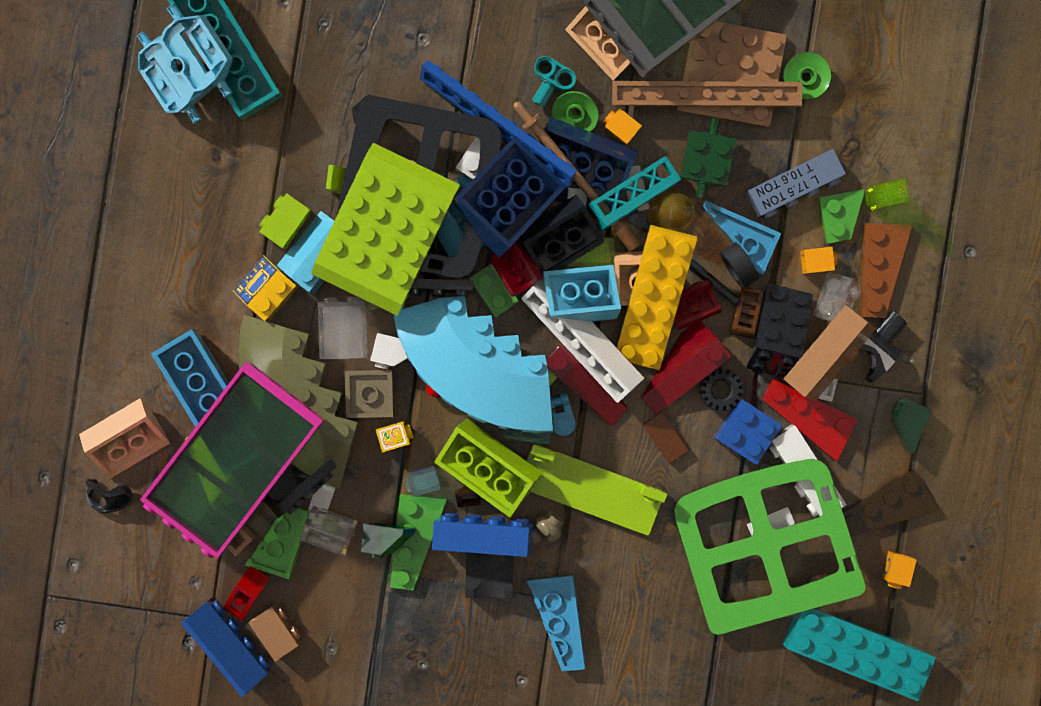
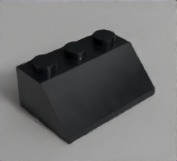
[519,194,605,276]

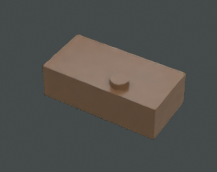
[784,305,877,401]

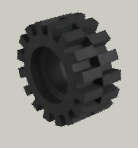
[699,368,744,411]

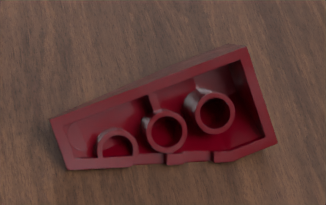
[641,321,731,415]

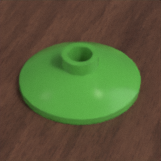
[784,52,831,100]
[552,91,599,132]

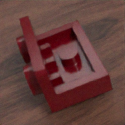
[488,238,544,297]
[674,280,722,331]

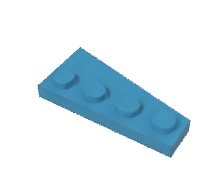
[527,574,586,671]

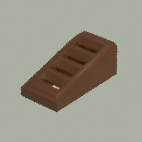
[730,287,765,339]

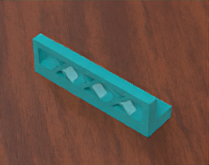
[589,156,681,232]

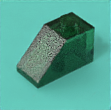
[891,398,932,453]

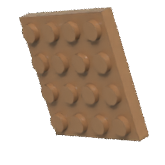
[677,18,787,128]

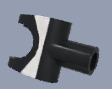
[858,311,908,383]

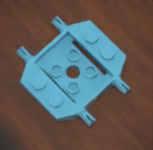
[137,4,233,124]

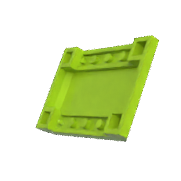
[311,143,461,316]

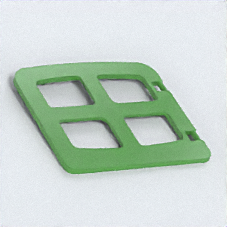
[674,459,865,635]

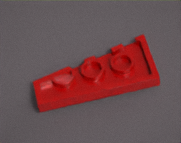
[762,379,857,462]

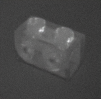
[301,506,358,556]

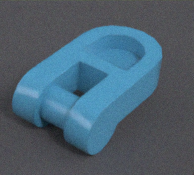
[550,392,575,436]

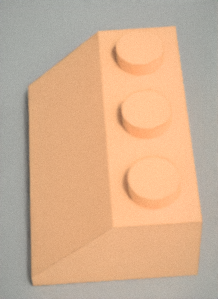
[565,0,653,81]
[79,398,170,479]

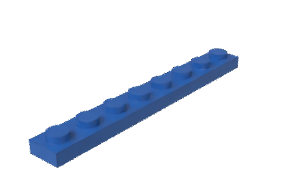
[420,60,577,189]

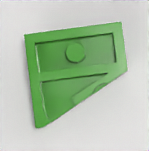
[818,189,864,244]

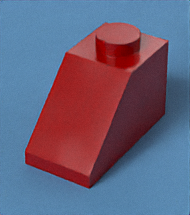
[224,566,270,621]

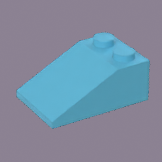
[543,265,621,321]

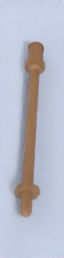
[513,101,641,252]

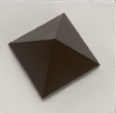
[455,486,481,508]

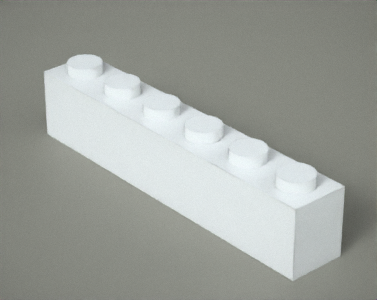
[521,278,644,403]

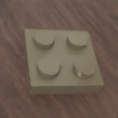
[345,370,394,418]

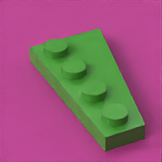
[390,494,447,590]

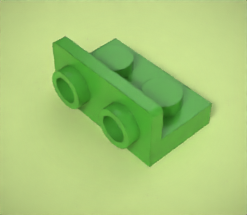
[469,263,520,318]

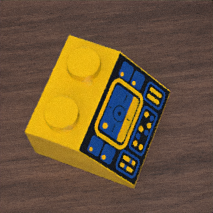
[233,255,299,322]

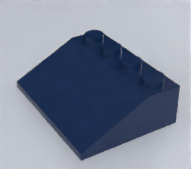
[539,116,638,216]
[455,137,566,258]

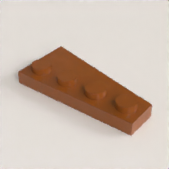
[860,223,912,318]

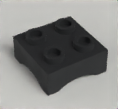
[465,552,513,599]

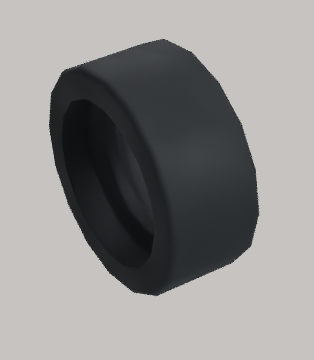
[720,242,759,289]

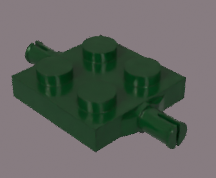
[680,118,736,199]

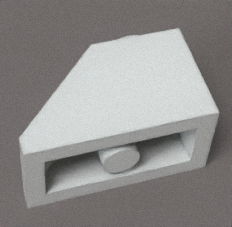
[370,333,408,370]

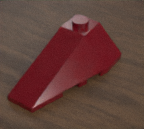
[546,342,627,426]

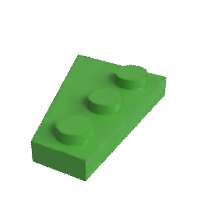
[245,507,311,579]

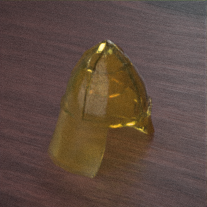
[649,189,698,231]

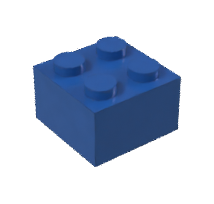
[713,399,782,465]

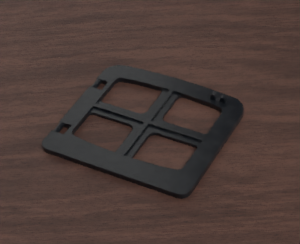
[336,95,501,278]

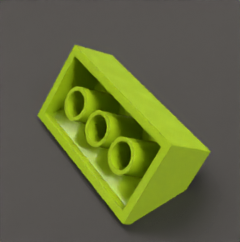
[434,419,543,518]

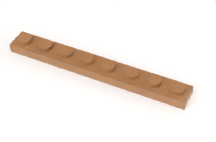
[612,81,802,107]

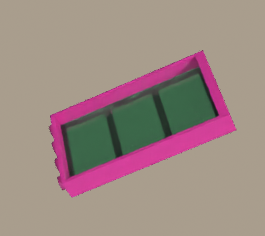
[140,361,325,558]

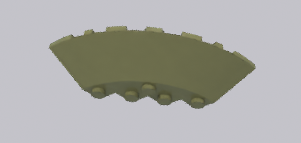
[238,315,360,489]

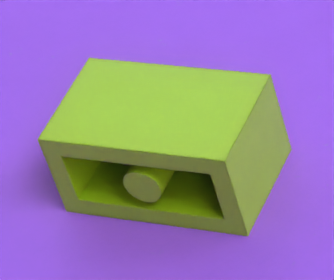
[259,193,313,250]

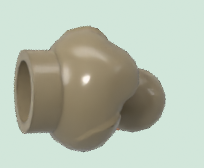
[533,511,564,544]

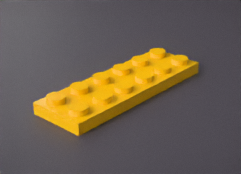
[616,225,697,370]

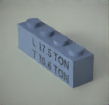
[745,149,846,219]

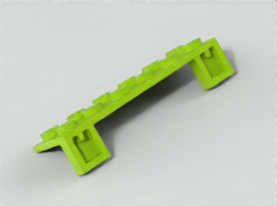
[527,443,667,535]

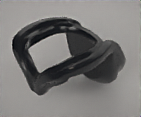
[85,478,132,513]

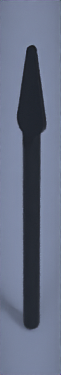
[616,199,740,305]

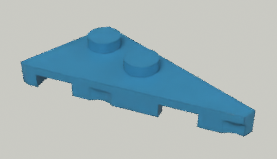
[703,201,781,275]

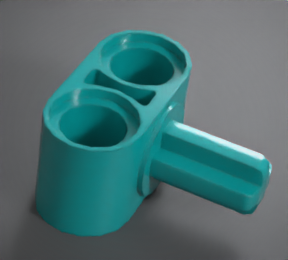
[532,56,576,107]

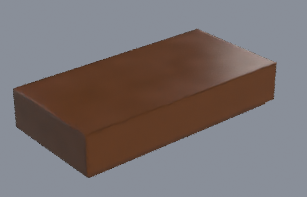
[643,412,689,464]

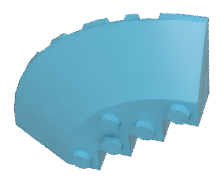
[393,296,553,433]

